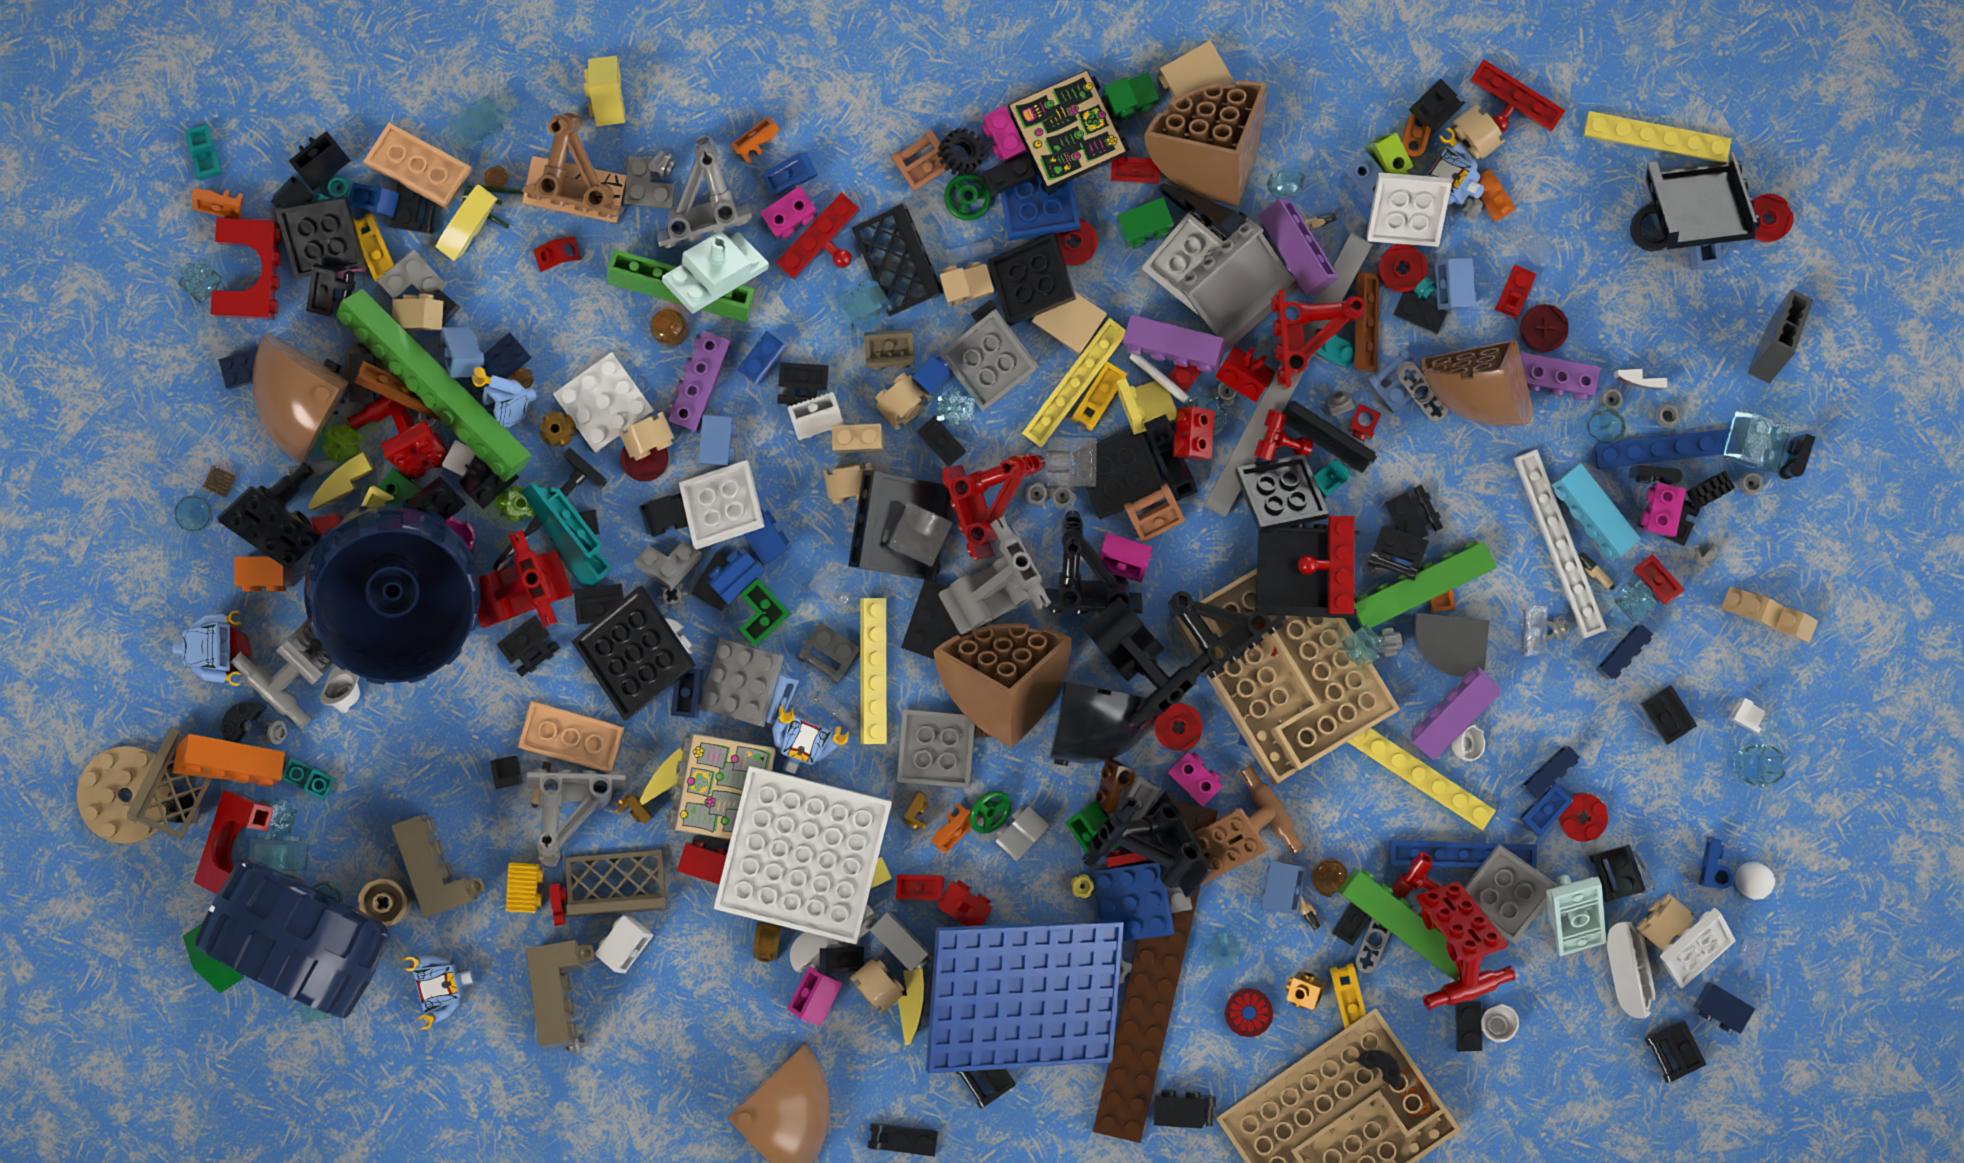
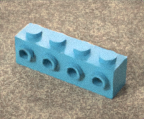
[1551,463,1641,561]

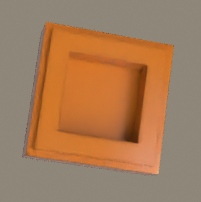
[1429,589,1455,613]

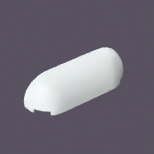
[790,905,876,973]
[1606,922,1655,1018]

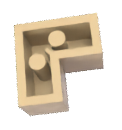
[939,262,994,308]

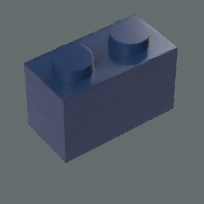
[671,669,704,718]
[1694,981,1755,1034]

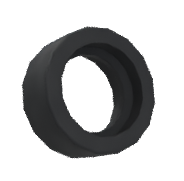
[1630,204,1666,252]

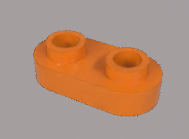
[1402,114,1431,158]

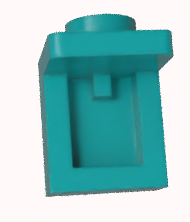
[1314,458,1351,499]

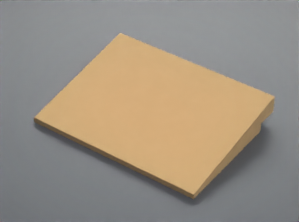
[1172,568,1400,786]
[1216,1008,1462,1163]

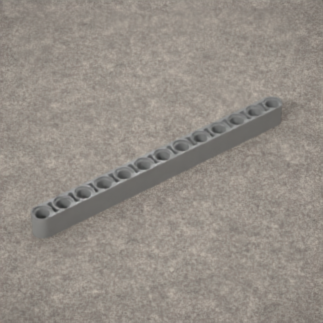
[1204,232,1373,517]

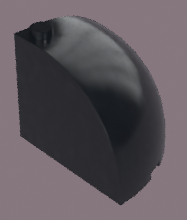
[1049,682,1155,766]

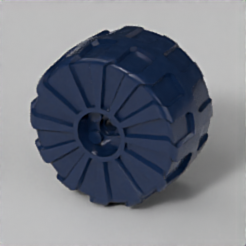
[304,500,480,685]
[195,857,390,1018]

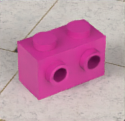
[981,106,1027,163]
[760,186,817,240]
[1641,482,1686,537]
[1099,532,1153,583]
[1167,752,1223,807]
[787,966,843,1026]

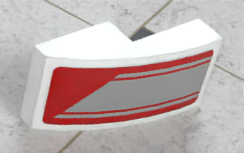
[1613,369,1667,390]

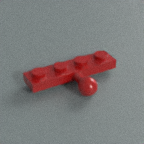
[1469,59,1565,133]
[776,192,860,280]
[1298,516,1355,614]

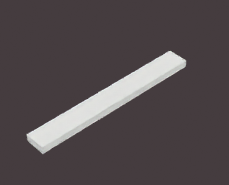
[1513,449,1607,639]

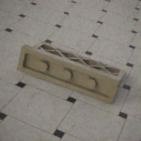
[127,727,212,840]
[565,850,667,917]

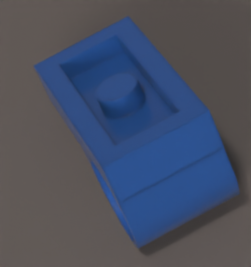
[761,152,818,197]
[349,182,399,217]
[1520,784,1573,836]
[1699,837,1734,889]

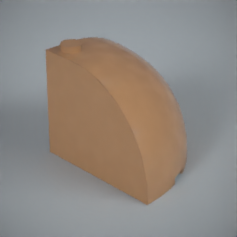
[1145,81,1267,206]
[252,332,349,464]
[1421,340,1534,427]
[934,623,1072,748]
[728,1042,831,1163]

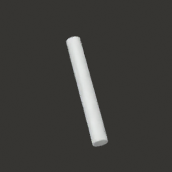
[1129,354,1190,404]

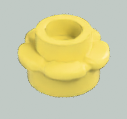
[1071,874,1095,898]

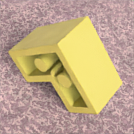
[584,55,625,127]

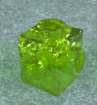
[322,424,364,462]
[497,486,535,522]

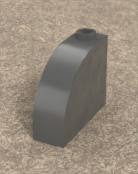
[1748,289,1813,384]
[1413,613,1490,678]

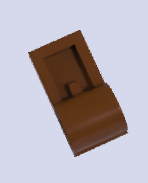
[1096,759,1135,813]

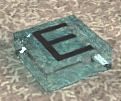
[1254,333,1278,363]

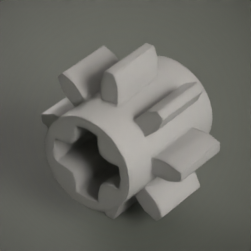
[657,583,688,611]
[1374,627,1402,657]

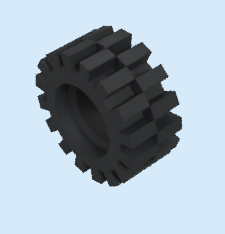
[938,128,985,176]
[1687,471,1735,509]

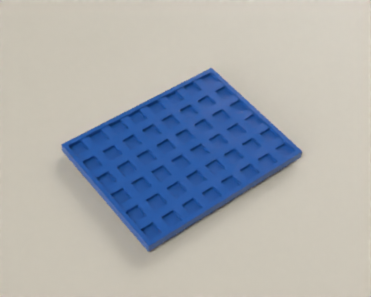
[926,919,1124,1074]

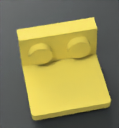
[1117,378,1177,435]

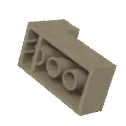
[391,814,486,918]
[526,940,595,1050]

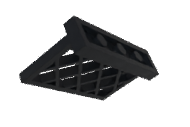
[852,204,944,317]
[1284,401,1377,473]

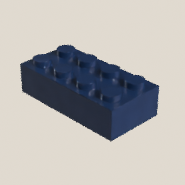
[469,332,532,394]
[218,348,258,390]
[1596,624,1653,679]
[1520,746,1580,799]

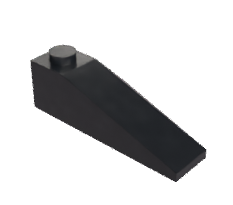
[1158,183,1250,241]

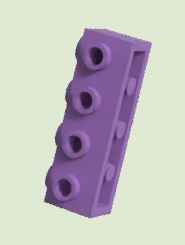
[1258,198,1339,295]
[1123,315,1226,373]
[666,330,732,433]
[1520,352,1600,401]
[1411,666,1502,760]

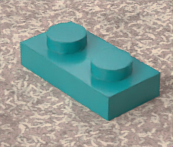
[1314,328,1355,368]

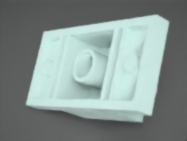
[662,231,769,314]
[1546,875,1606,956]

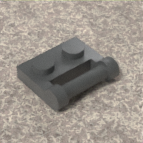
[797,622,860,684]

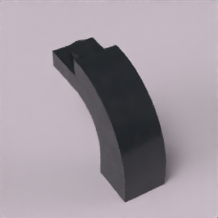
[1144,414,1198,501]

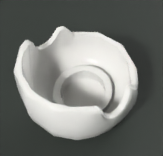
[1451,724,1486,762]
[1734,861,1775,900]
[1481,1004,1519,1043]

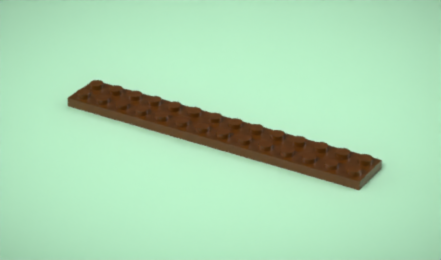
[1093,800,1218,1143]

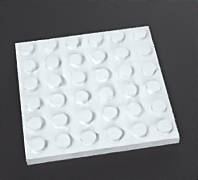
[714,766,892,944]

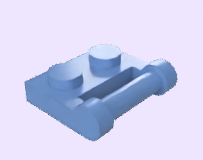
[1367,349,1426,413]

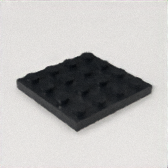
[571,586,696,721]

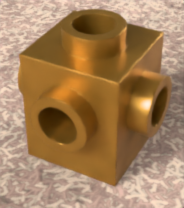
[539,411,577,447]
[1285,971,1326,1010]

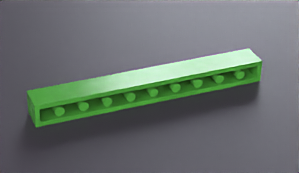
[336,289,531,482]

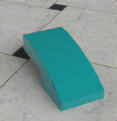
[184,124,222,181]

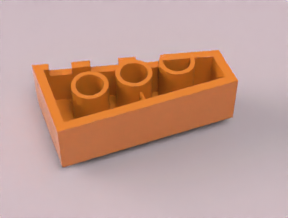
[172,734,285,787]

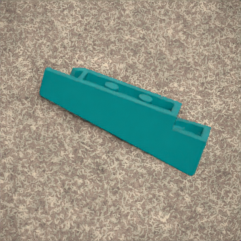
[522,483,613,588]

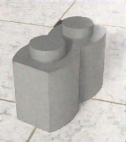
[995,806,1050,861]

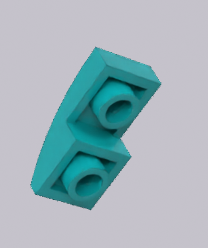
[281,756,335,800]

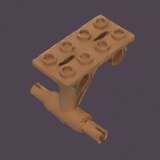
[522,112,625,219]
[1193,765,1305,886]

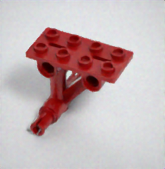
[1271,289,1365,390]
[347,396,449,480]
[942,453,1045,561]
[478,530,573,628]
[1416,882,1516,1010]

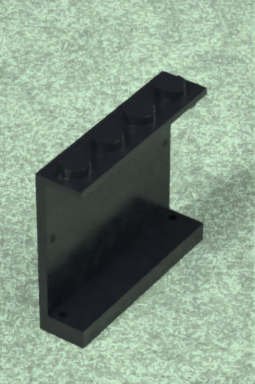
[1255,524,1360,619]

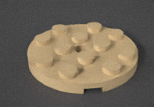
[77,746,175,844]

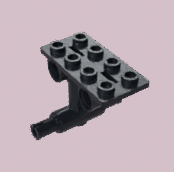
[217,462,321,569]
[1045,510,1143,615]
[1168,591,1285,679]
[1084,597,1213,730]
[1082,791,1212,897]

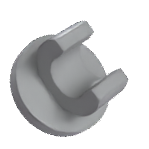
[1542,616,1569,640]
[261,720,287,745]
[564,1029,590,1055]

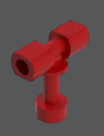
[1254,409,1313,461]
[1392,852,1448,898]

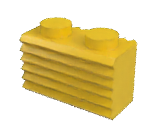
[505,861,544,913]

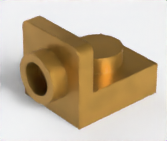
[903,791,928,830]
[614,794,654,824]
[753,922,781,962]

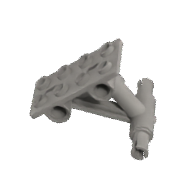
[657,135,752,248]
[939,517,1051,635]
[230,619,333,729]
[526,769,626,868]

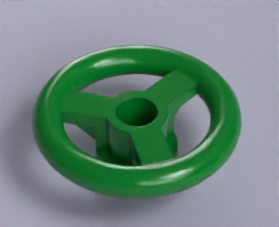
[944,173,992,221]
[969,791,1011,834]

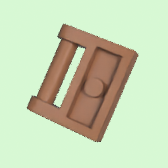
[890,129,951,192]
[1123,483,1185,543]

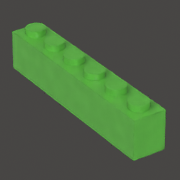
[607,249,755,323]
[1354,540,1497,632]
[1337,868,1459,981]

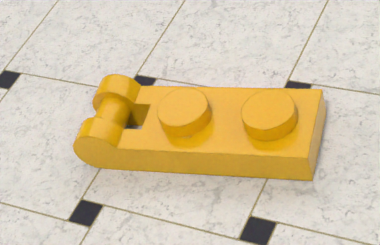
[354,212,394,283]
[1071,361,1127,432]
[1329,962,1366,1029]

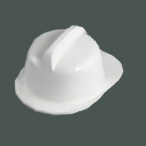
[320,666,360,713]

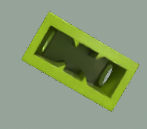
[1366,132,1413,175]

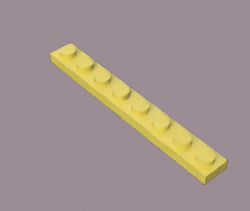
[1348,728,1496,831]

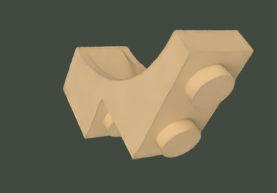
[1721,586,1818,643]

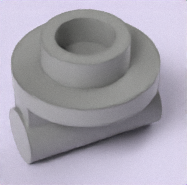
[648,151,676,177]
[1327,390,1355,417]
[1694,544,1718,569]

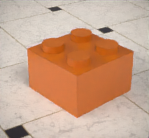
[234,556,294,592]

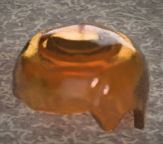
[650,308,689,348]
[1311,858,1347,897]

